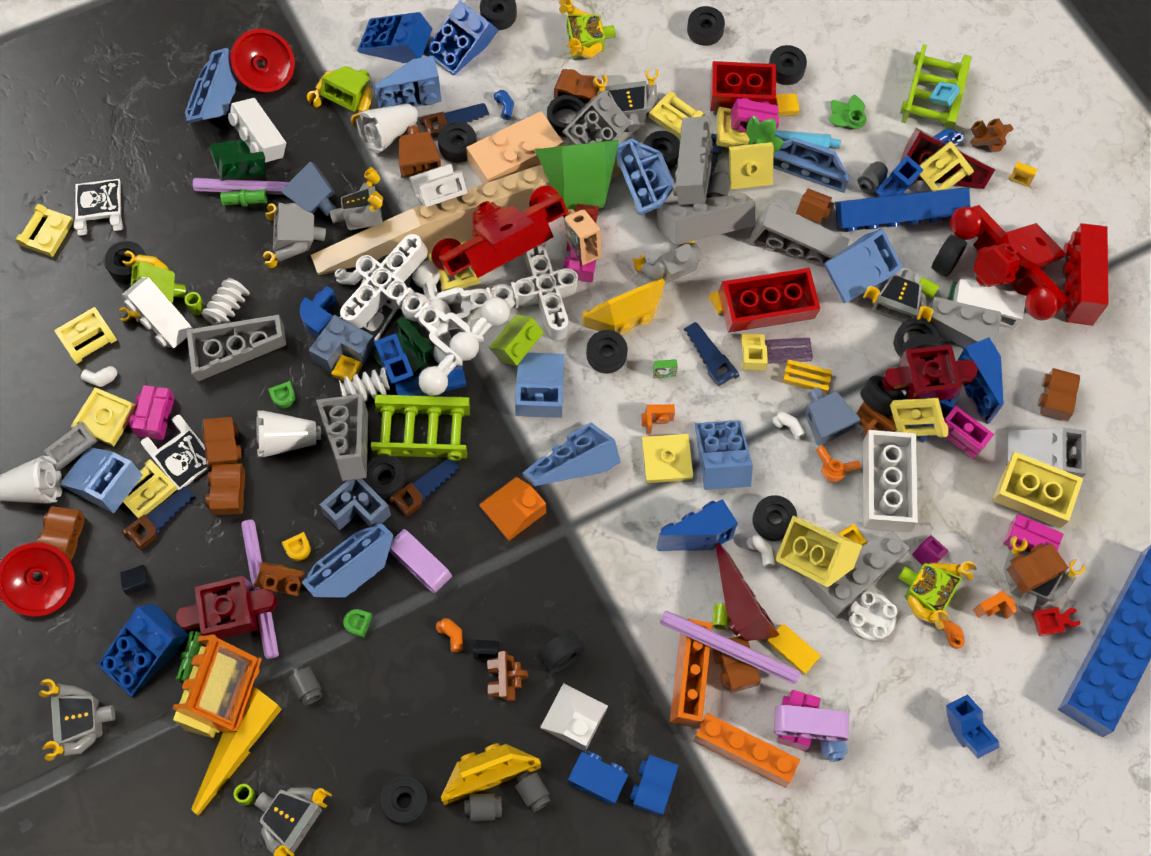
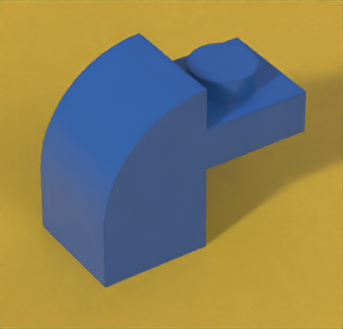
[874,155,924,197]
[300,286,337,339]
[374,334,414,384]
[946,694,999,759]

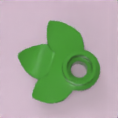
[829,94,866,129]
[746,116,783,153]

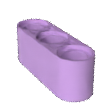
[389,529,452,594]
[774,705,849,742]

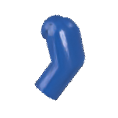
[494,90,514,120]
[934,129,963,145]

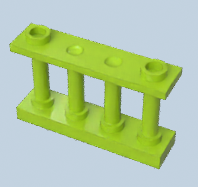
[900,44,972,130]
[371,395,470,461]

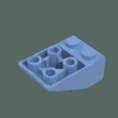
[374,55,442,108]
[823,228,903,303]
[515,353,564,418]
[695,420,753,490]
[59,447,143,514]

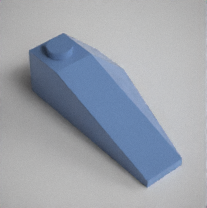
[523,422,621,486]

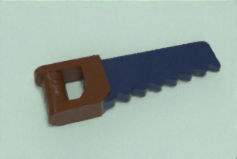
[419,103,489,138]
[389,459,460,517]
[122,487,195,550]

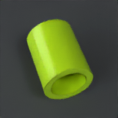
[918,276,940,300]
[185,292,205,315]
[712,603,730,630]
[234,784,256,806]

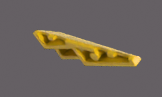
[191,686,282,816]

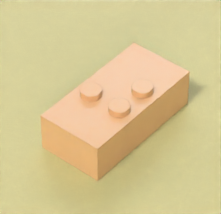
[466,111,563,184]

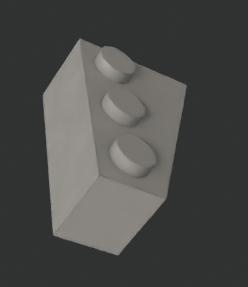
[926,297,1001,350]

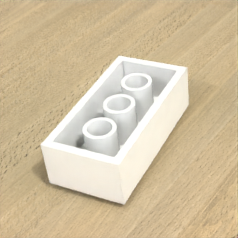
[863,430,918,532]

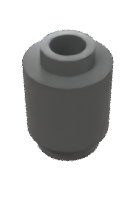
[858,161,888,193]
[706,172,731,198]
[288,666,322,705]
[515,771,551,812]
[464,794,502,821]

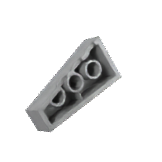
[673,116,713,205]
[657,193,755,245]
[747,203,849,267]
[186,315,286,382]
[316,394,368,481]
[802,531,911,618]

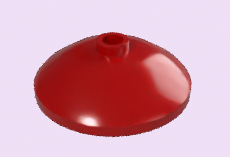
[230,29,295,93]
[0,542,75,616]

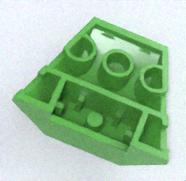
[534,140,619,211]

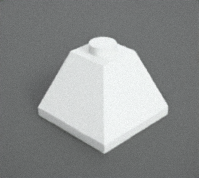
[540,683,608,752]

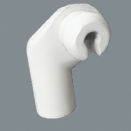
[335,268,369,285]
[81,366,117,387]
[773,412,806,440]
[747,535,775,567]

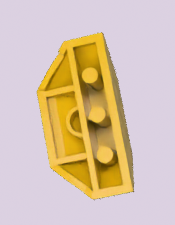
[582,278,665,335]
[441,743,541,806]

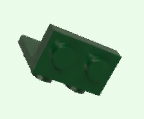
[210,140,266,181]
[371,316,434,374]

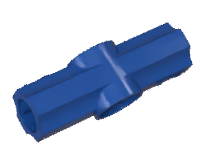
[395,366,467,397]

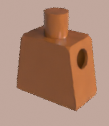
[399,125,441,178]

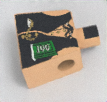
[563,209,602,265]

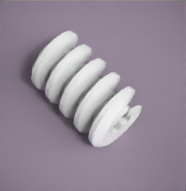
[202,278,250,325]
[339,368,390,402]

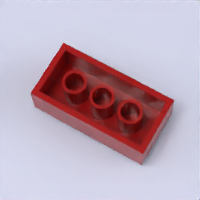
[1063,223,1109,326]
[718,268,820,333]

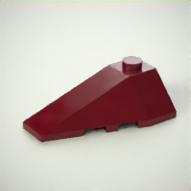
[900,127,995,189]
[716,542,780,641]

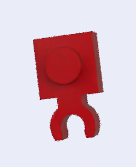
[1032,607,1081,637]

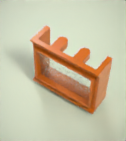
[173,634,262,732]

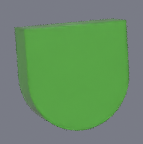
[268,381,295,408]
[343,609,373,638]

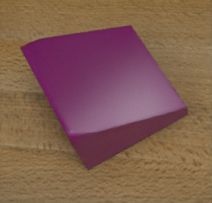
[912,535,949,565]

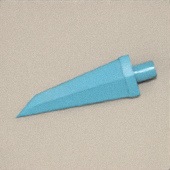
[775,130,841,149]

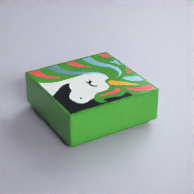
[652,359,678,378]

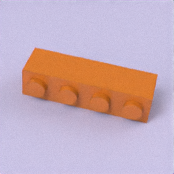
[670,618,713,727]
[693,713,800,788]

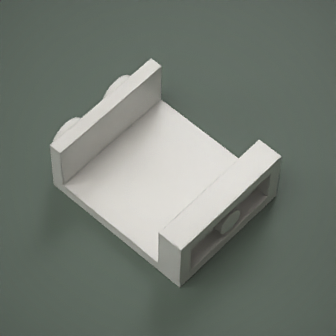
[410,163,468,207]

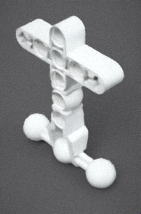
[340,234,510,396]
[412,243,578,364]

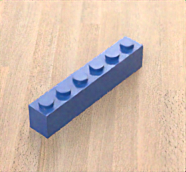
[835,188,971,232]

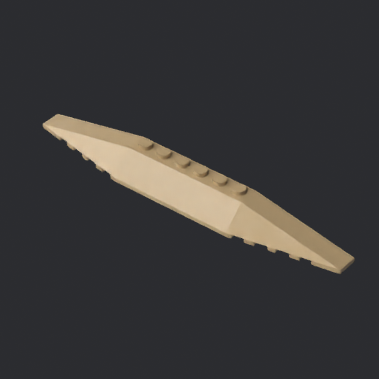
[311,157,622,275]

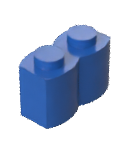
[630,755,679,818]

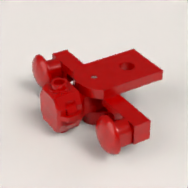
[431,186,569,278]
[950,205,1070,321]

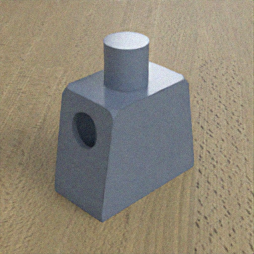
[281,162,336,217]
[805,387,860,446]

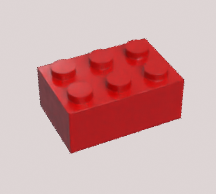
[710,61,776,112]

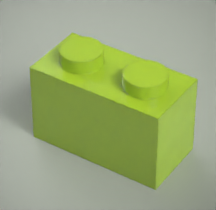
[489,315,544,366]

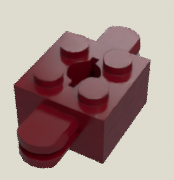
[882,345,978,401]
[176,576,278,639]

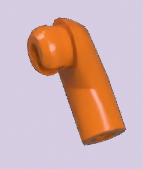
[436,618,463,652]
[940,620,965,649]

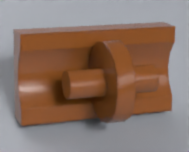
[970,118,1014,152]
[856,402,897,437]
[254,562,305,596]
[487,651,528,702]

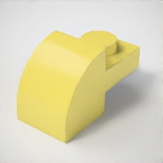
[740,333,768,372]

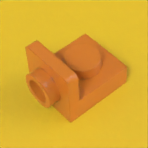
[641,404,675,434]
[973,590,1017,619]

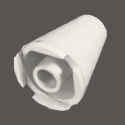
[357,103,418,153]
[256,410,321,457]
[0,456,63,504]

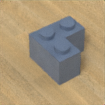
[309,315,376,373]
[319,478,391,530]

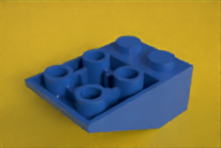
[424,0,499,75]
[357,12,432,63]
[957,337,1004,424]
[656,499,738,551]
[97,604,189,697]

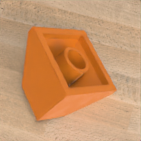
[479,477,546,541]

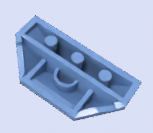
[185,48,238,123]
[773,137,849,193]
[616,139,674,215]
[302,522,393,597]

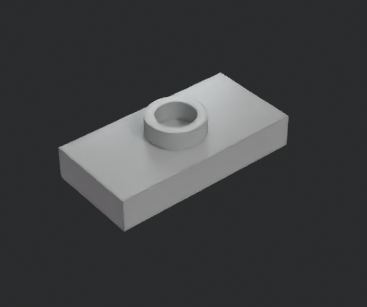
[44,422,97,470]

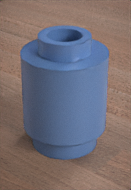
[819,740,848,762]

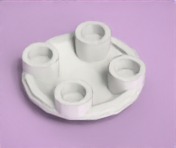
[848,591,897,640]

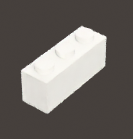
[228,98,286,163]
[122,277,193,348]
[952,279,1026,329]

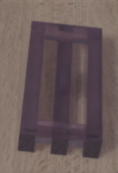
[765,338,813,364]

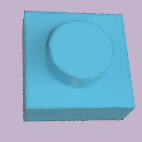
[929,82,960,107]

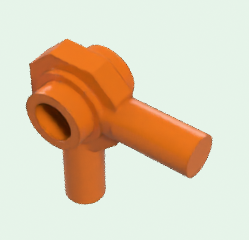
[816,446,861,482]

